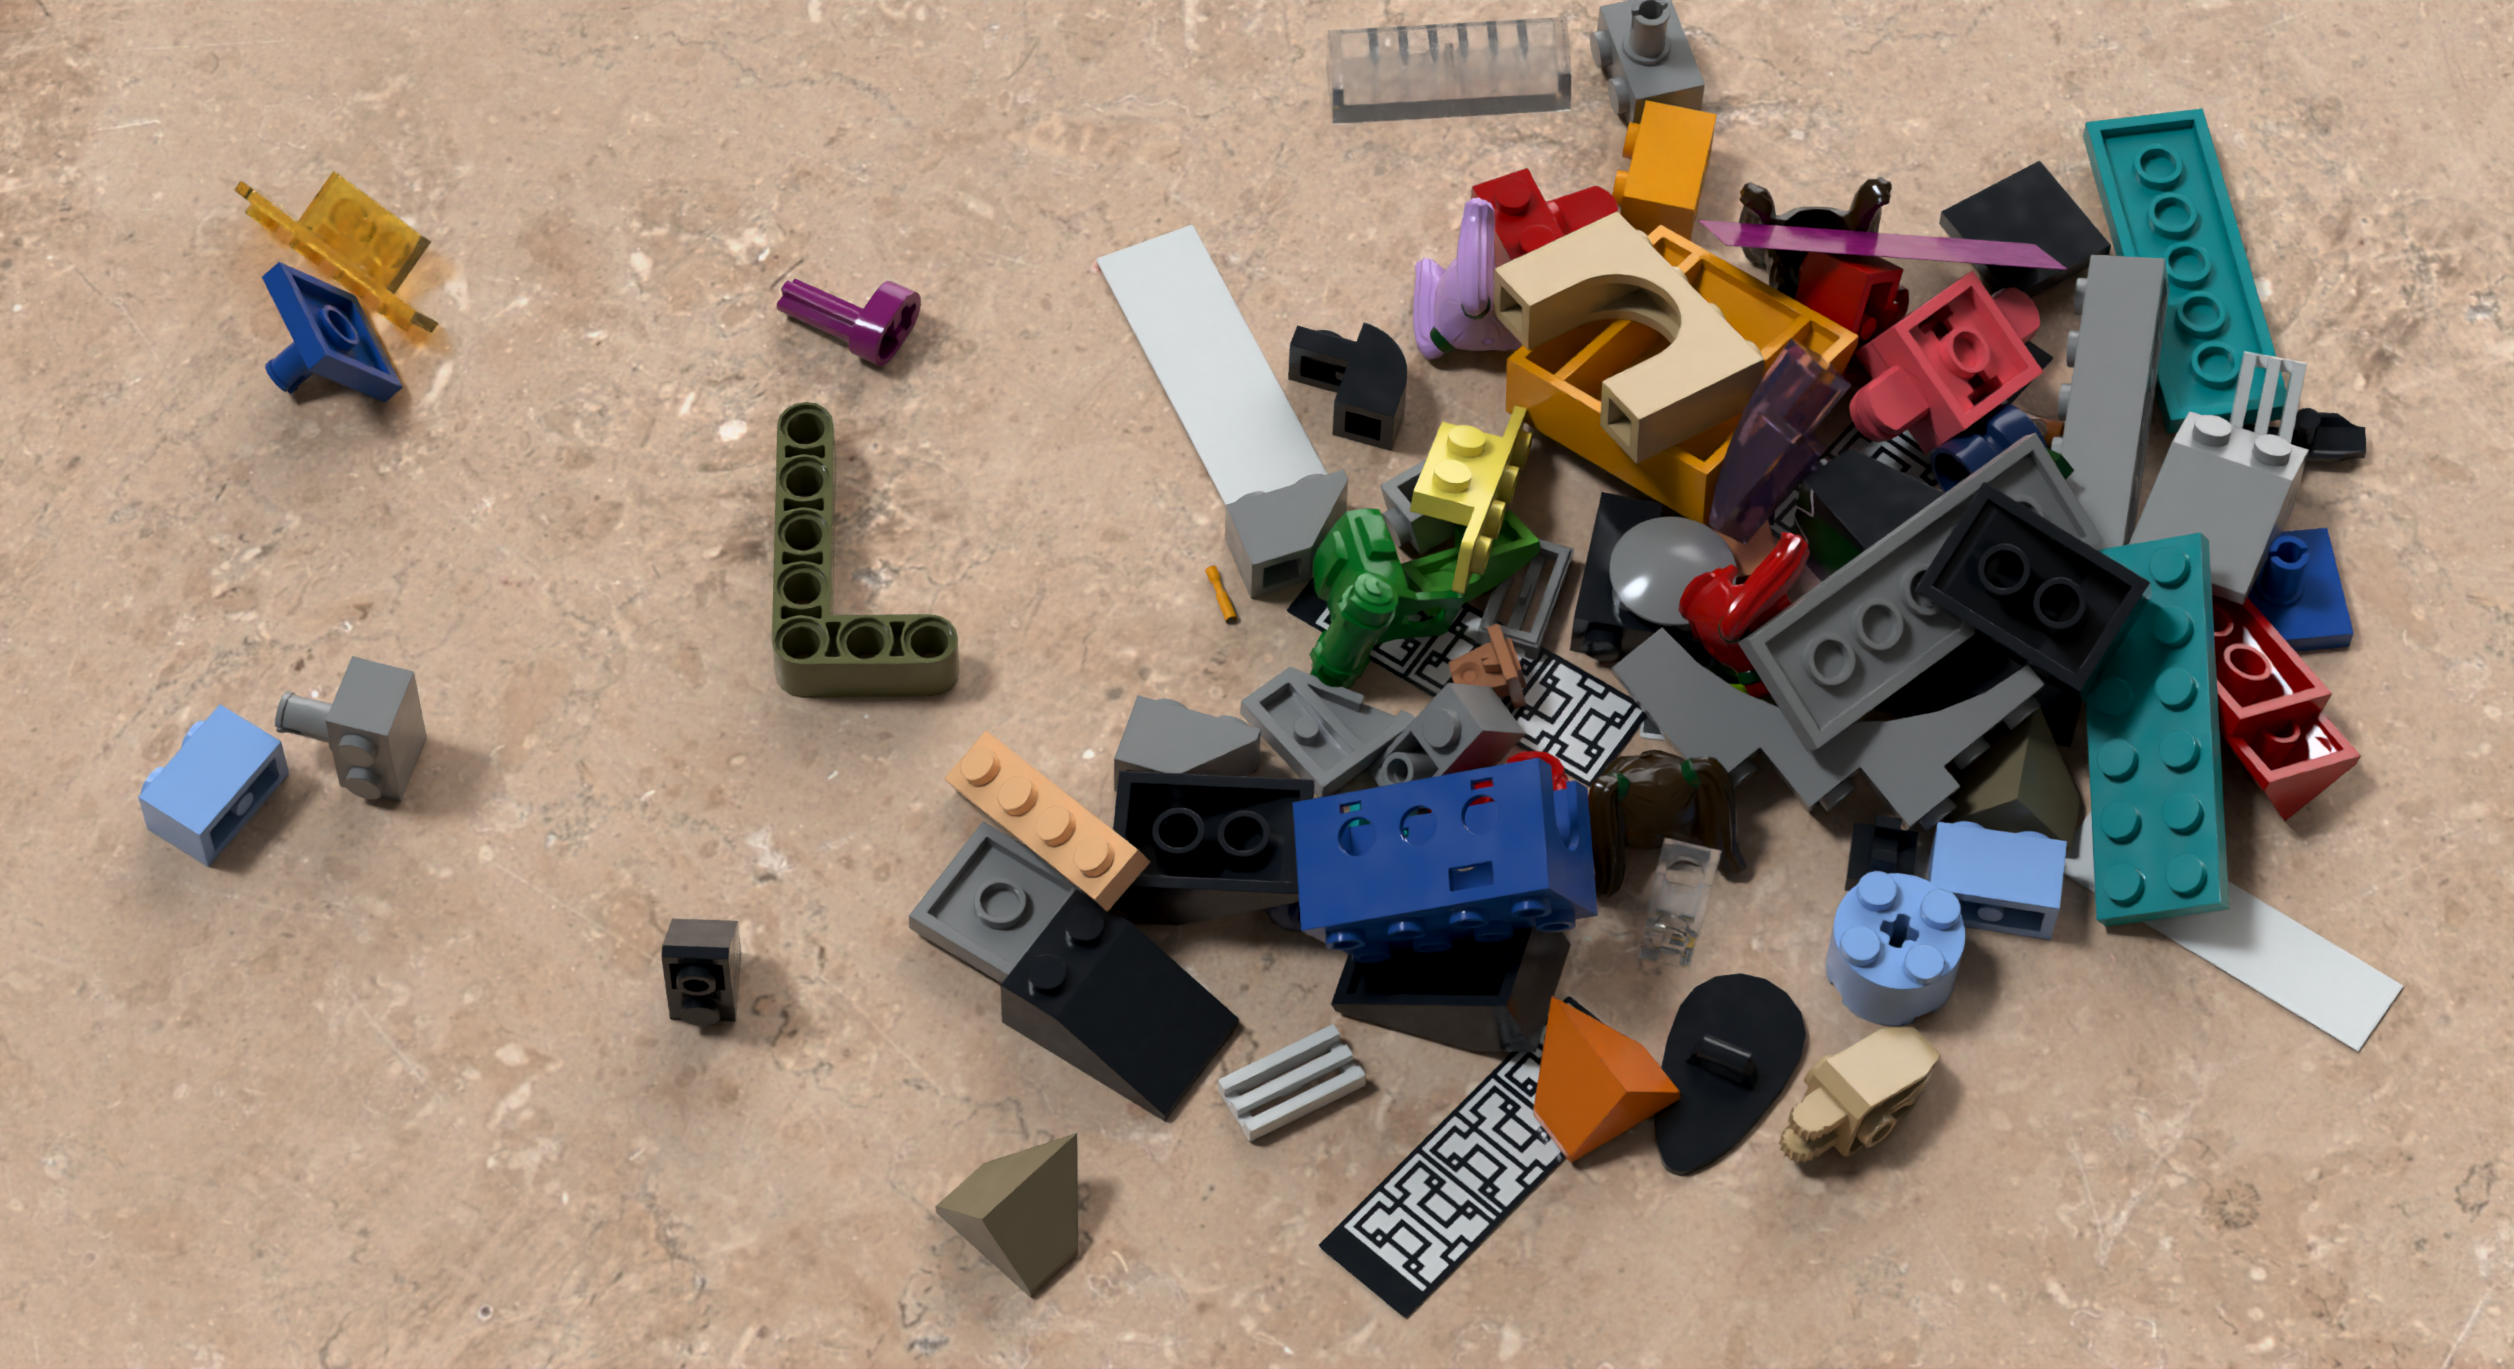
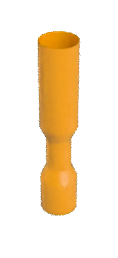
[1205,565,1237,624]

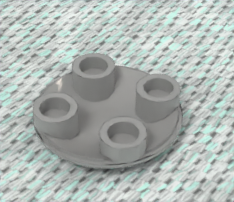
[1609,517,1737,632]

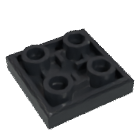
[1939,161,2111,298]

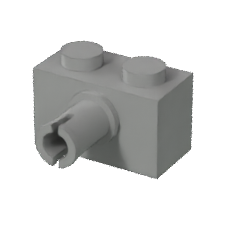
[1590,0,1705,125]
[275,656,427,802]

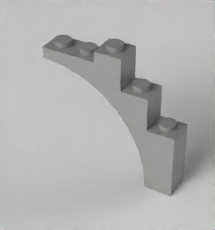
[1612,628,2045,831]

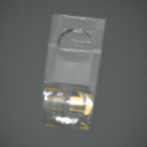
[1638,837,1722,970]

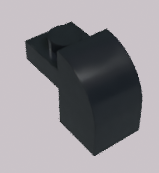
[1288,322,1407,451]

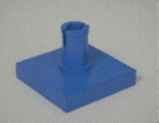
[262,262,403,402]
[2247,528,2354,652]

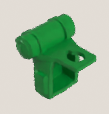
[1309,508,1465,689]

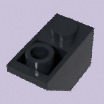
[661,918,742,1026]

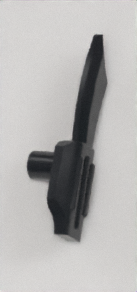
[2243,408,2366,462]

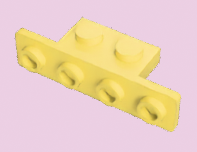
[1410,405,1533,594]

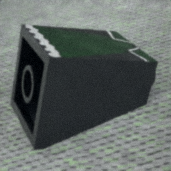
[1792,448,1944,582]

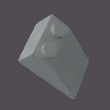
[2129,411,2309,605]

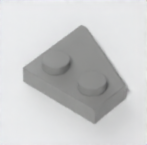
[1240,667,1415,797]

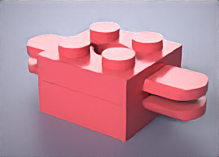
[1849,270,2043,454]

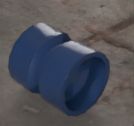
[1930,403,2047,493]

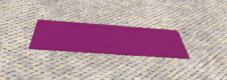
[1699,220,2067,270]

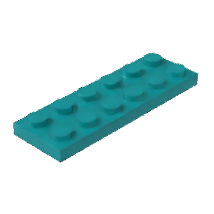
[2083,108,2287,434]
[2086,532,2230,927]

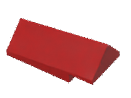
[2212,595,2361,821]

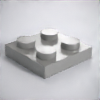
[909,821,1086,983]

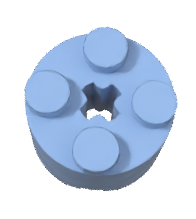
[1826,871,1965,1026]

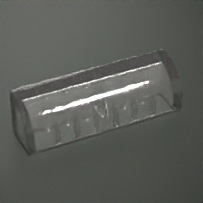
[1326,17,1571,124]

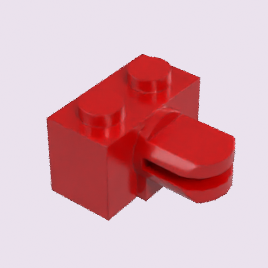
[1471,168,1618,268]
[1794,252,1909,389]

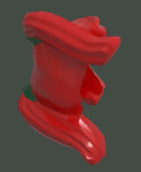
[1679,532,1810,699]

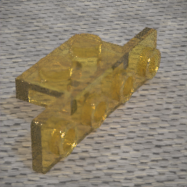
[234,171,439,333]

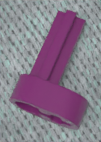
[777,279,921,366]

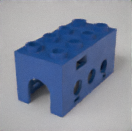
[1292,758,1598,963]

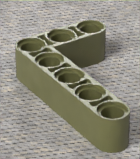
[772,402,960,697]

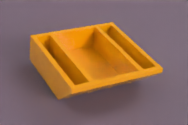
[1505,225,1859,525]

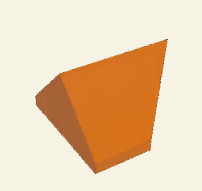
[1533,996,1681,1163]

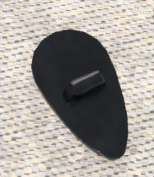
[1654,973,1806,1176]

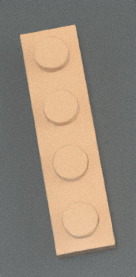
[944,730,1150,912]

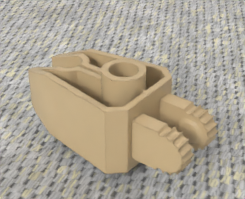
[1779,1027,1941,1163]

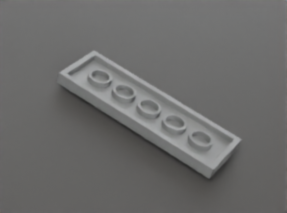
[1738,433,2103,751]

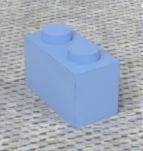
[138,704,289,867]
[1927,821,2067,940]

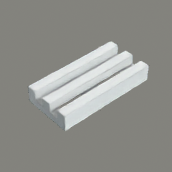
[2229,351,2307,444]
[1218,1024,1366,1142]

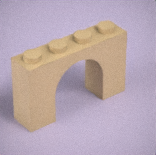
[1493,211,1765,464]

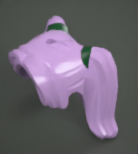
[1413,198,1522,360]

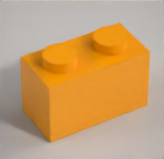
[1612,100,1717,241]

